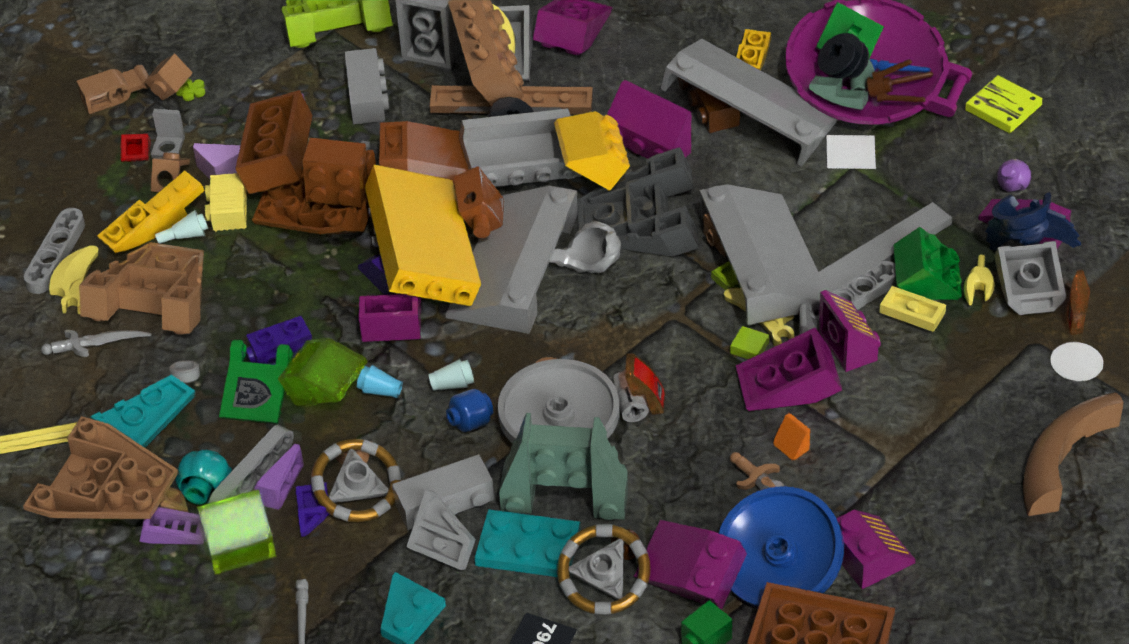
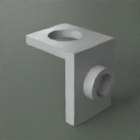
[151,109,185,158]

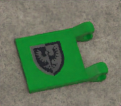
[219,339,293,425]

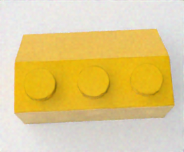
[554,111,630,191]

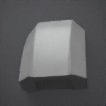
[994,241,1066,315]

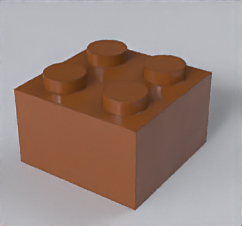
[303,138,368,208]

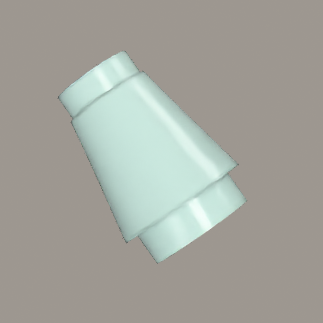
[429,359,475,391]

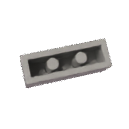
[345,48,389,124]
[392,454,495,530]

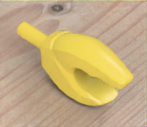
[964,255,995,306]

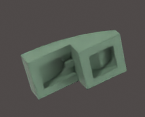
[809,76,868,109]

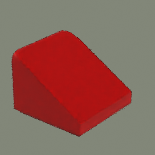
[121,134,151,162]

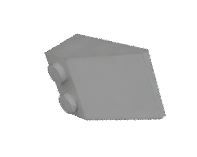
[498,5,533,81]

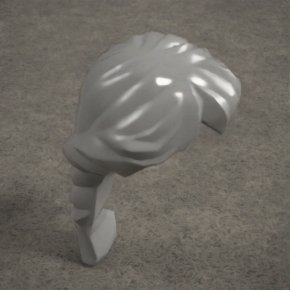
[549,221,621,274]

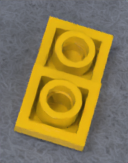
[736,29,771,71]

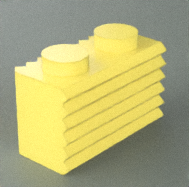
[205,173,247,232]

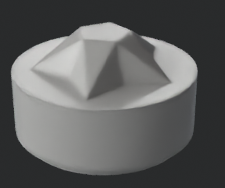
[169,360,200,383]

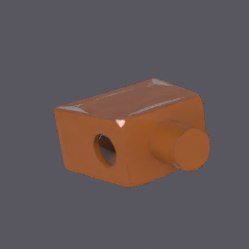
[454,166,504,238]

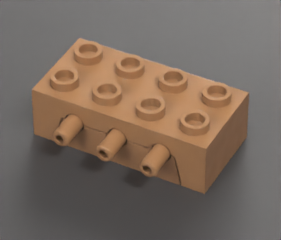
[448,0,524,106]

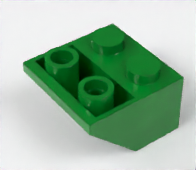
[894,227,962,300]

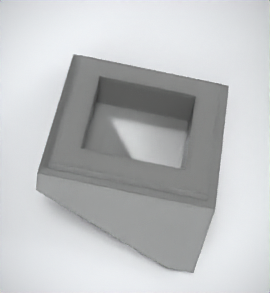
[799,304,816,335]

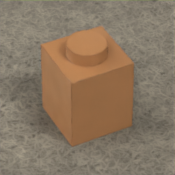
[144,54,193,101]

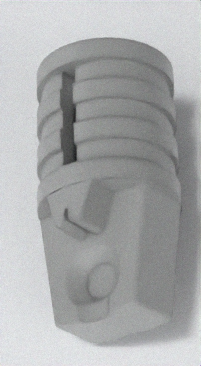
[613,369,649,422]

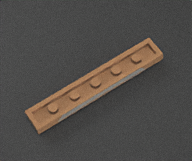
[430,86,593,114]

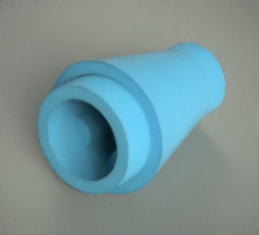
[357,365,403,398]

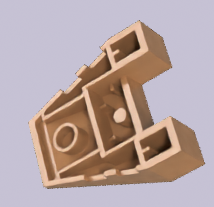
[79,242,204,334]

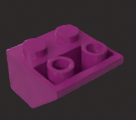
[359,294,421,342]

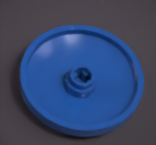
[719,486,844,609]

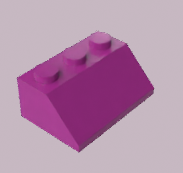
[607,80,691,159]

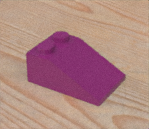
[533,0,612,55]
[736,328,842,411]
[634,520,747,610]

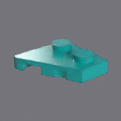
[381,572,446,644]

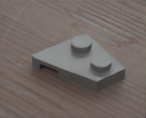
[406,490,476,570]

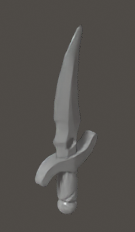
[41,330,152,357]

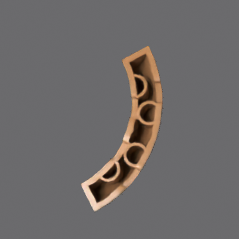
[1023,392,1124,516]

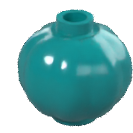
[175,449,232,504]

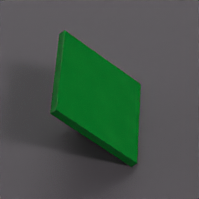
[815,2,884,58]

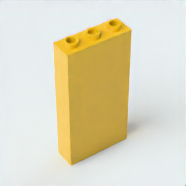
[365,165,481,306]

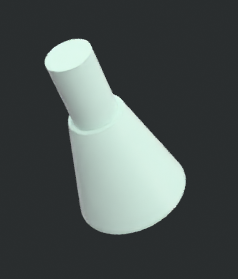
[155,210,208,244]

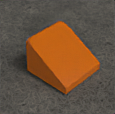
[773,413,810,460]

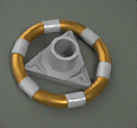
[311,439,402,522]
[557,524,651,615]

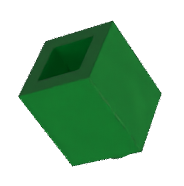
[681,600,733,644]

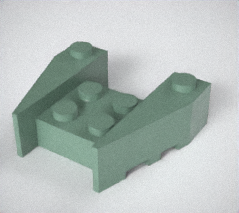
[499,413,628,520]

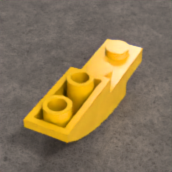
[97,170,205,253]

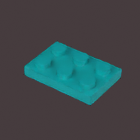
[475,509,581,577]

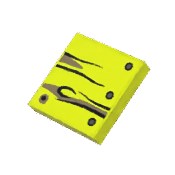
[965,75,1043,133]

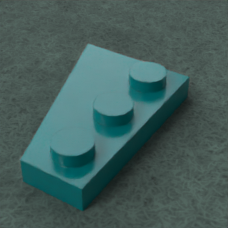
[90,375,195,448]

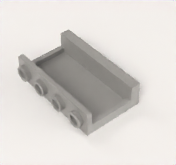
[459,108,581,187]

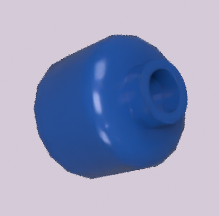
[446,389,493,432]

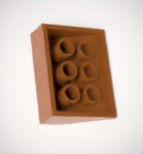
[747,582,895,644]

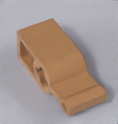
[76,65,150,114]

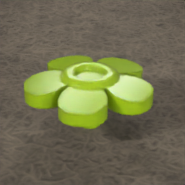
[176,79,206,101]

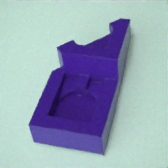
[296,482,329,537]

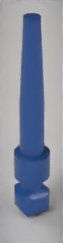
[869,59,931,73]

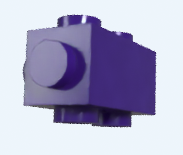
[246,316,315,365]

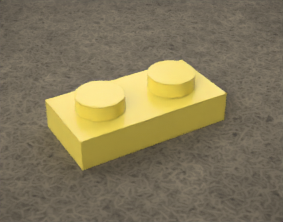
[879,286,946,332]

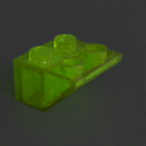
[278,337,368,406]
[197,489,276,575]

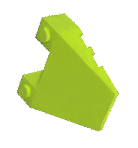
[281,0,393,48]

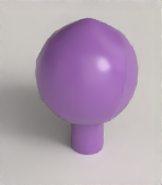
[997,159,1031,192]

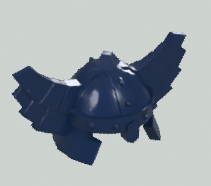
[985,192,1081,251]

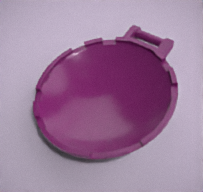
[785,0,972,125]

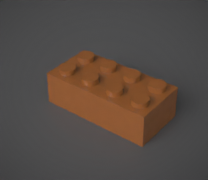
[235,90,313,194]

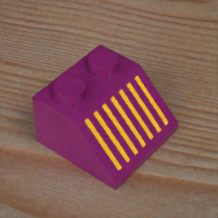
[818,290,881,372]
[836,509,916,589]

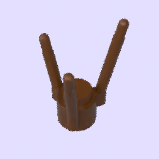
[867,59,933,102]

